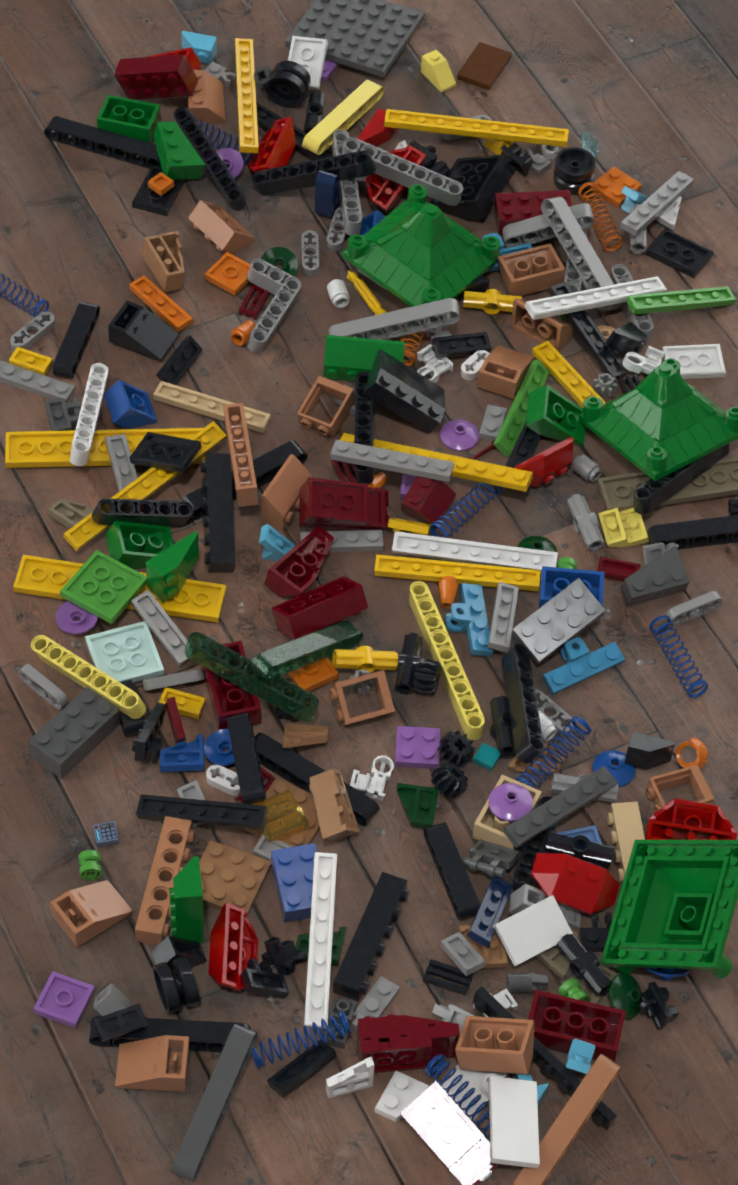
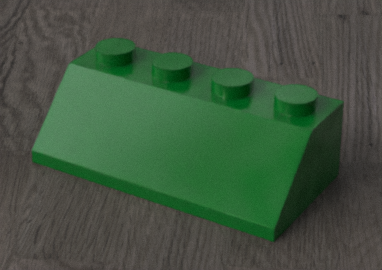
[323,335,405,381]
[169,856,204,943]

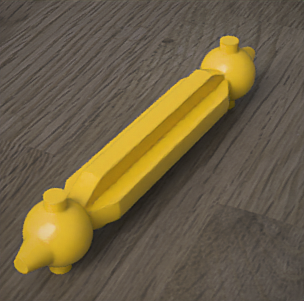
[347,270,387,315]

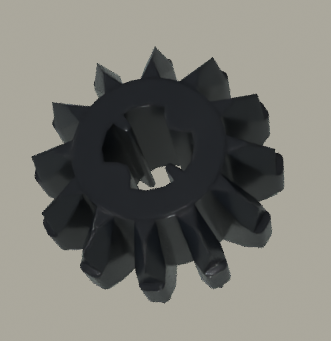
[414,658,441,695]
[437,730,476,767]
[431,761,468,799]

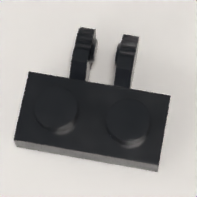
[579,912,612,952]
[241,958,289,998]

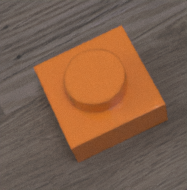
[148,172,174,196]

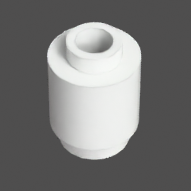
[327,279,350,308]
[538,711,557,742]

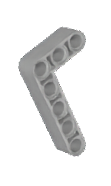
[247,259,301,353]

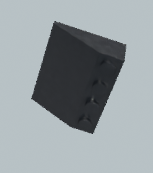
[430,154,512,220]
[363,349,445,434]

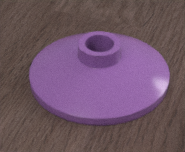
[209,148,244,178]
[440,419,479,451]
[55,601,98,634]
[489,783,533,822]

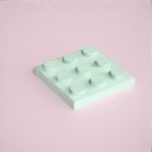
[85,621,164,683]

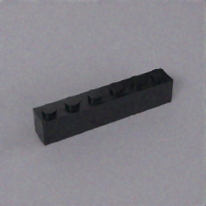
[201,453,235,573]
[333,872,410,1002]

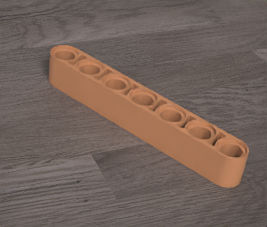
[513,1054,622,1185]

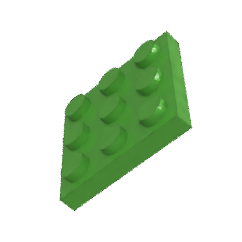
[60,550,147,624]

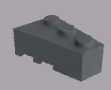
[620,545,690,607]

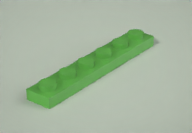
[626,286,736,315]
[493,359,550,457]

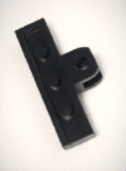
[132,703,165,764]

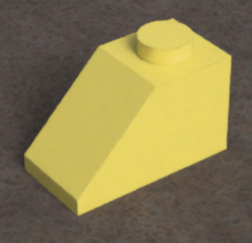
[421,50,456,93]

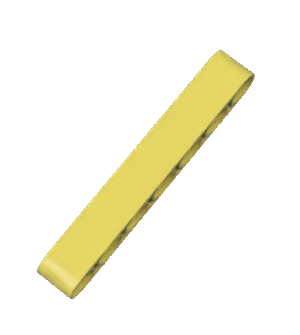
[302,80,384,155]
[31,635,146,719]

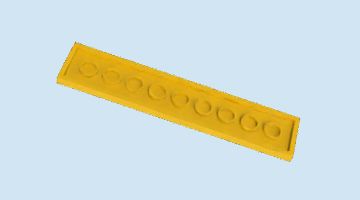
[5,428,206,468]
[13,555,226,623]

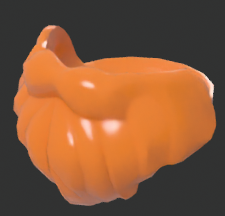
[675,737,708,769]

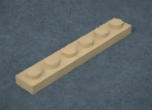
[153,381,271,433]

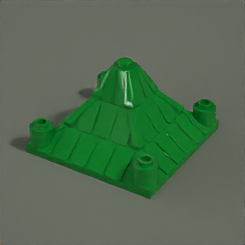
[341,184,502,307]
[579,358,738,481]
[600,840,738,979]

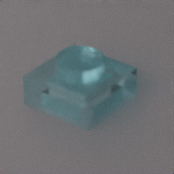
[581,131,599,156]

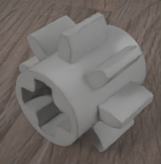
[593,373,617,397]
[350,669,375,696]

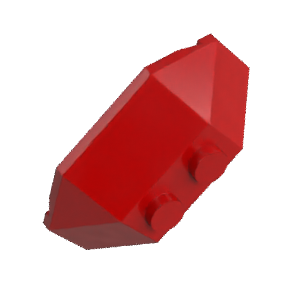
[248,116,296,173]
[364,145,426,211]
[514,436,574,487]
[645,798,737,840]
[531,853,620,915]
[208,903,258,991]

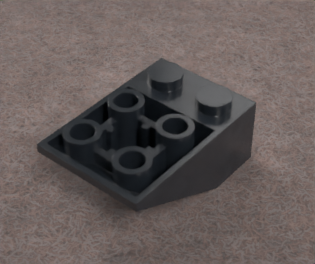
[108,300,179,361]

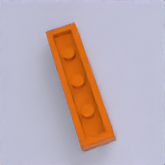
[129,275,193,332]

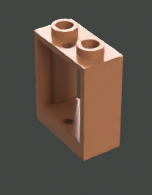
[297,376,355,437]
[330,670,395,725]
[646,765,715,812]

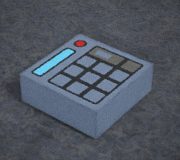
[93,821,119,847]

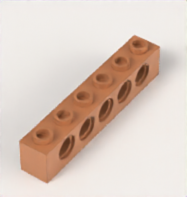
[223,403,259,507]
[135,816,195,945]

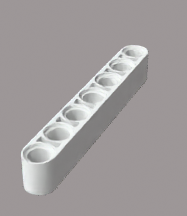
[70,363,108,466]

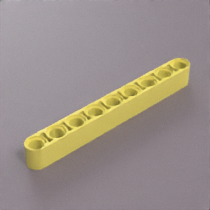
[409,581,485,740]

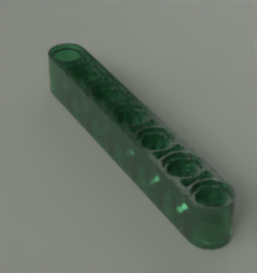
[250,620,363,681]
[184,632,319,722]

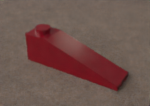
[264,526,334,596]

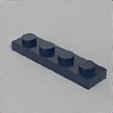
[467,876,513,947]

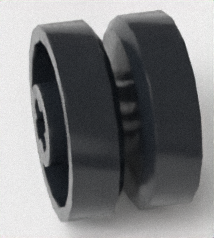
[266,61,311,108]
[553,147,596,194]
[153,956,200,1014]

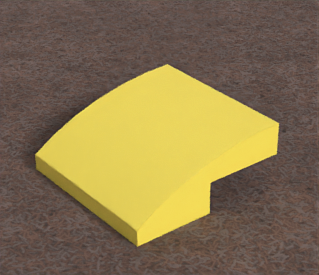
[598,507,649,547]

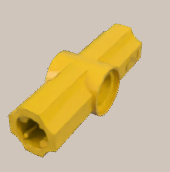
[463,289,522,315]
[332,646,398,673]

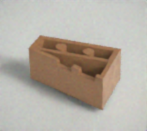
[141,231,185,293]
[309,769,360,841]

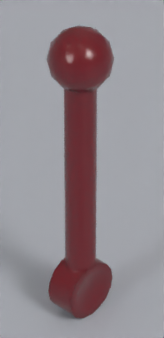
[468,440,496,460]

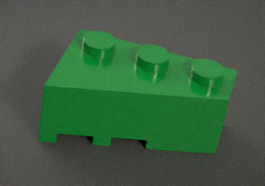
[153,121,205,180]

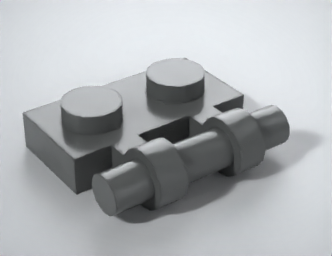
[45,397,82,431]
[463,839,519,878]

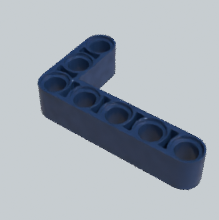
[315,170,341,218]

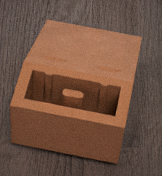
[477,345,535,399]
[50,880,133,948]
[115,1035,190,1092]

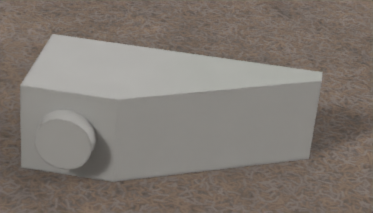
[509,884,581,929]

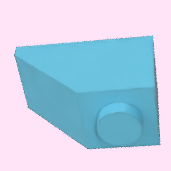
[181,31,217,64]

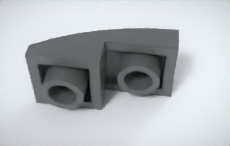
[323,997,357,1049]

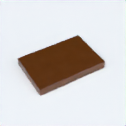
[457,42,512,90]

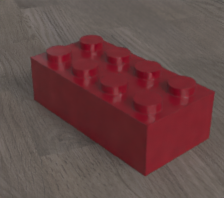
[114,54,198,100]
[494,190,572,236]
[271,576,368,640]
[200,641,261,730]
[528,990,626,1062]

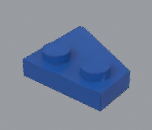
[160,734,204,772]

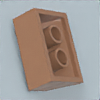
[187,70,226,124]
[188,200,256,254]
[498,243,565,296]
[511,298,573,352]
[262,454,312,530]
[455,1016,535,1074]

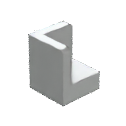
[93,983,131,1016]

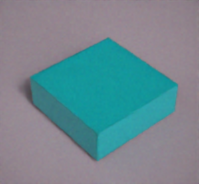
[473,743,501,771]

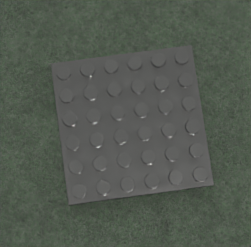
[285,0,425,77]

